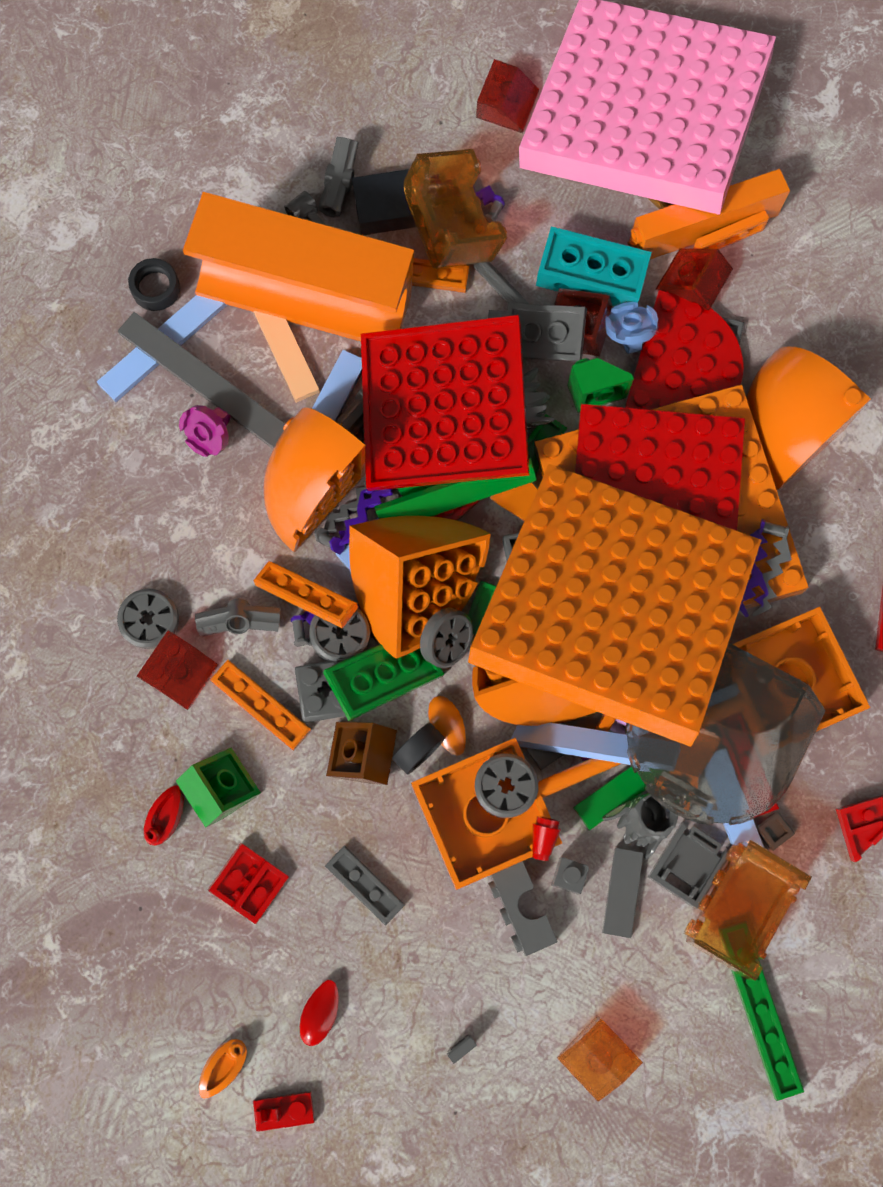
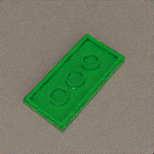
[323,644,445,721]

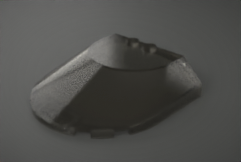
[625,642,826,825]

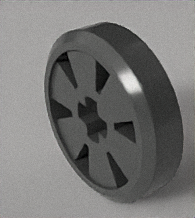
[117,589,179,649]
[420,607,473,668]
[309,608,370,662]
[474,754,538,818]

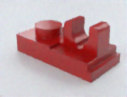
[253,1091,315,1132]

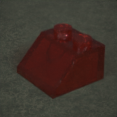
[476,59,539,134]
[656,248,733,310]
[554,288,613,357]
[137,630,218,710]

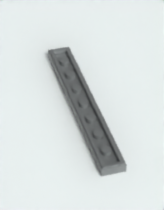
[118,312,285,449]

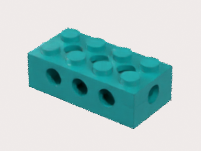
[536,226,652,306]

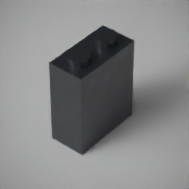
[352,169,425,236]

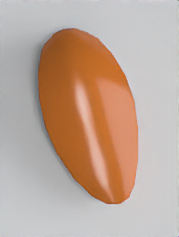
[428,696,466,756]
[198,1039,247,1099]

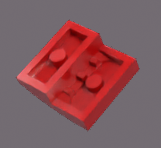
[207,843,289,924]

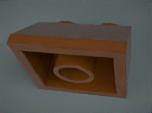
[326,722,397,785]

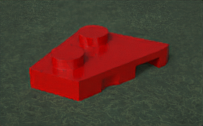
[836,795,883,862]

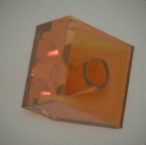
[557,1016,643,1102]

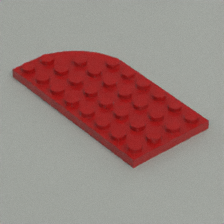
[625,290,744,410]

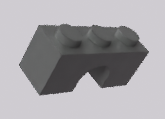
[488,861,558,956]

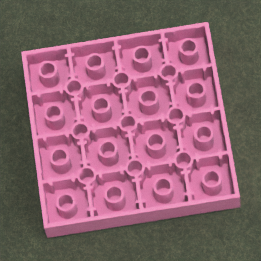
[519,0,776,215]

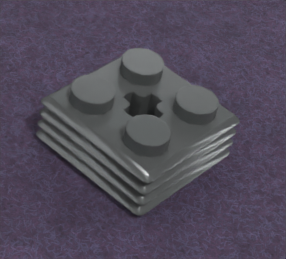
[295,661,346,723]

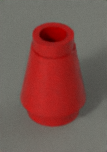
[532,816,561,861]

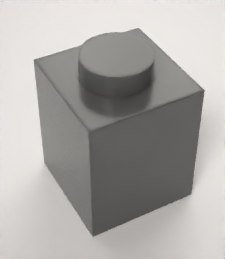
[551,857,590,895]

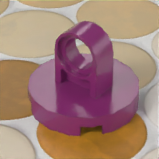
[179,405,231,457]

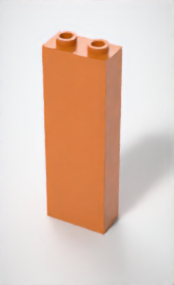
[627,169,790,260]

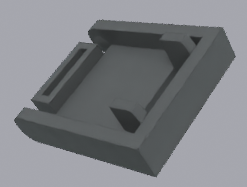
[648,820,732,909]

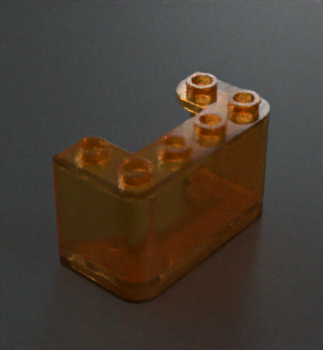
[404,149,507,269]
[684,840,812,981]

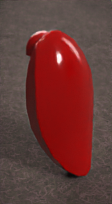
[144,785,184,846]
[299,980,339,1046]

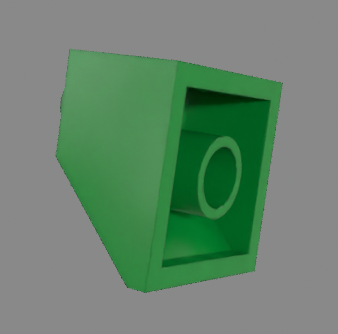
[567,358,634,413]
[176,747,261,828]

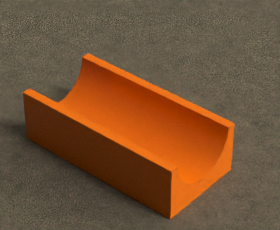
[183,192,414,342]

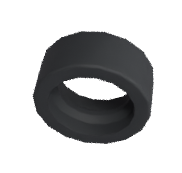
[128,258,180,311]
[393,722,445,775]

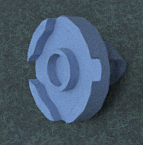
[605,302,658,354]

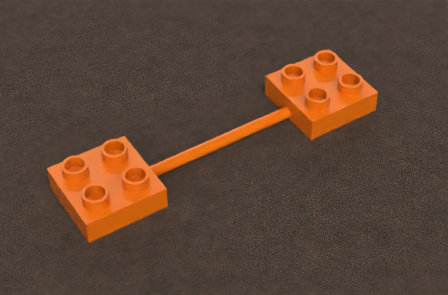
[411,607,870,890]

